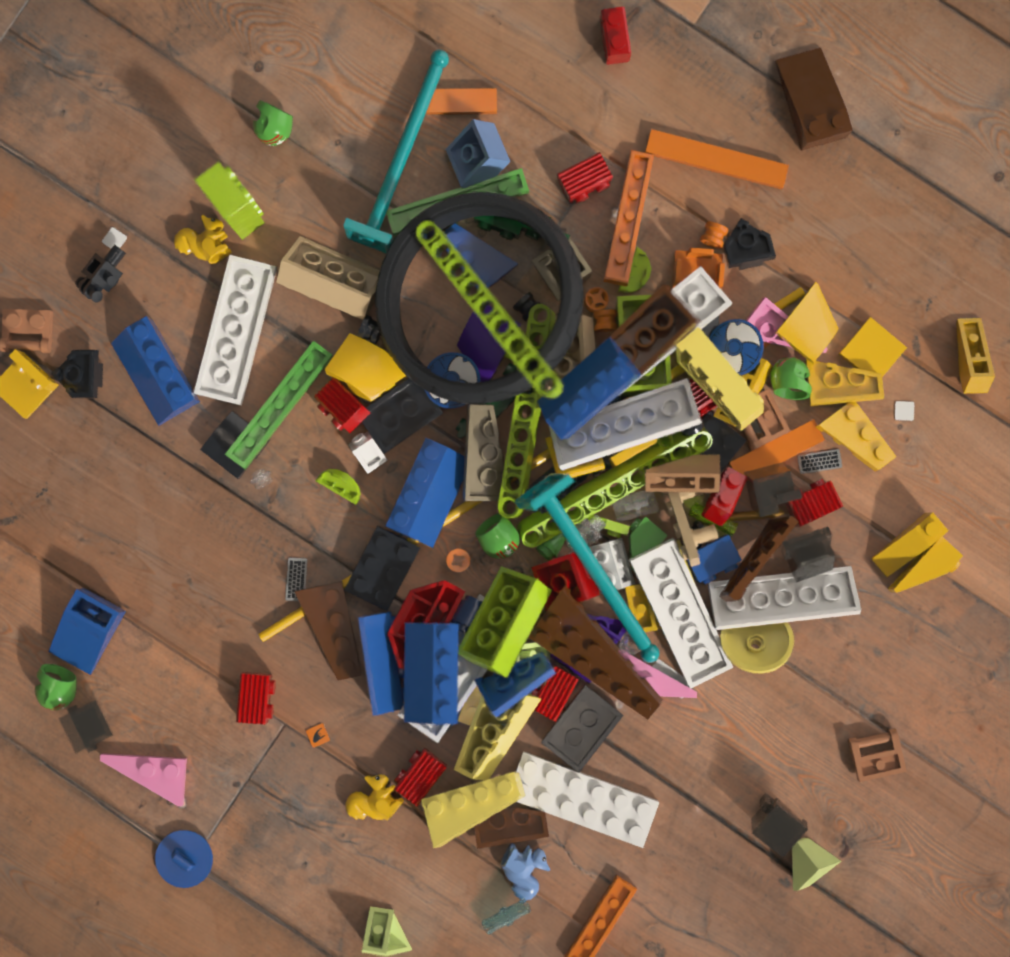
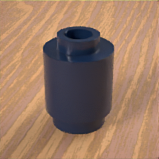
[451,595,482,633]

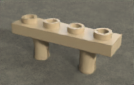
[662,492,718,567]

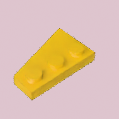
[806,359,884,406]
[816,402,896,472]

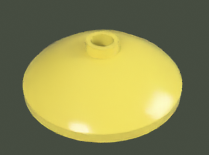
[720,622,794,673]

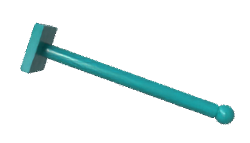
[343,49,449,253]
[515,473,660,663]

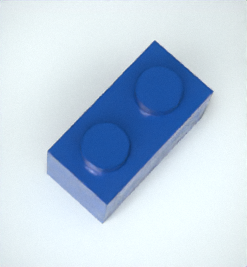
[687,535,742,584]

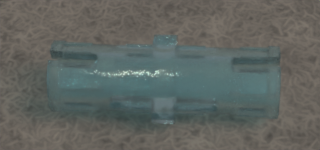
[482,898,531,935]

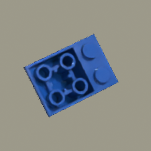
[48,588,126,675]

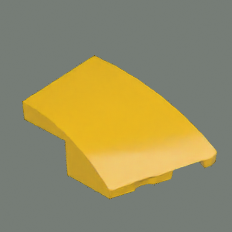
[775,282,838,363]
[325,333,406,402]

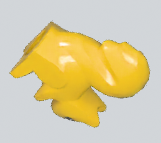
[174,215,232,263]
[345,774,405,821]

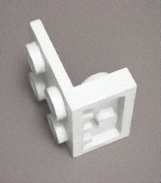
[569,538,635,594]

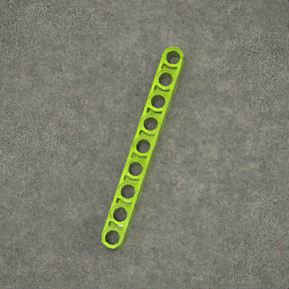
[416,221,563,399]
[498,304,555,518]
[517,427,713,548]

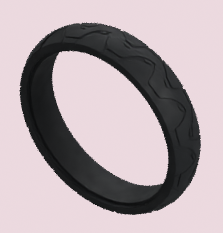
[375,192,583,404]

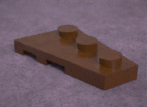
[474,806,549,849]

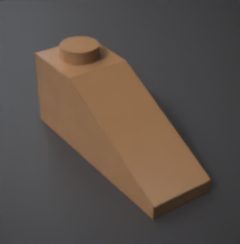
[645,455,720,493]

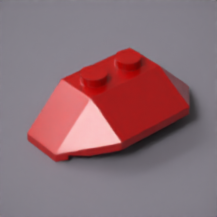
[387,580,466,670]

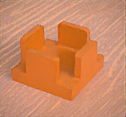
[672,248,725,289]

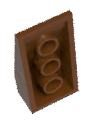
[775,47,853,151]
[606,284,702,389]

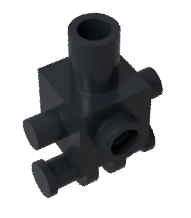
[75,244,126,302]

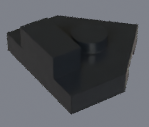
[723,218,776,270]
[51,350,103,398]

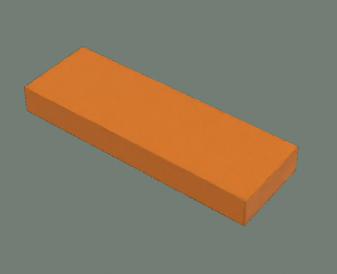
[426,88,497,115]

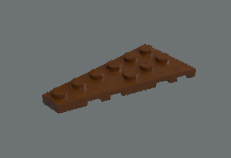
[528,585,663,720]

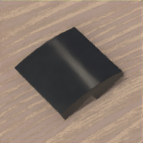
[200,411,270,479]

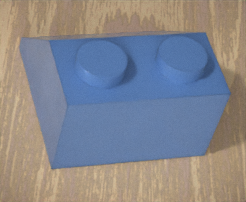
[446,119,511,188]

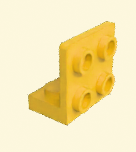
[0,349,59,419]

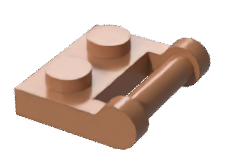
[0,309,53,353]
[743,389,790,451]
[848,728,907,782]

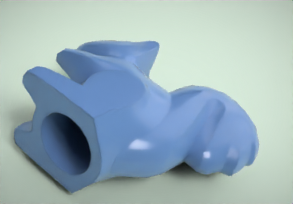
[501,843,550,901]

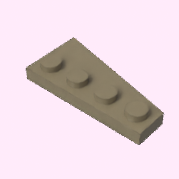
[463,404,504,501]

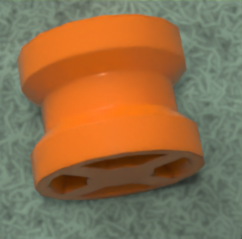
[700,221,729,249]
[584,287,609,313]
[593,309,618,332]
[446,549,470,572]

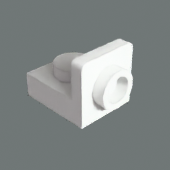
[349,432,387,473]

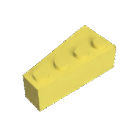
[676,327,764,431]
[454,693,541,781]
[421,772,525,848]

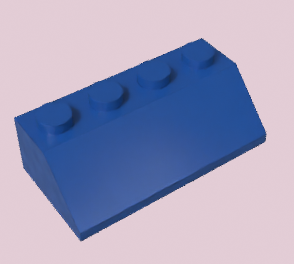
[111,316,200,426]
[537,337,642,439]
[386,438,465,548]
[358,611,404,716]
[404,623,458,725]

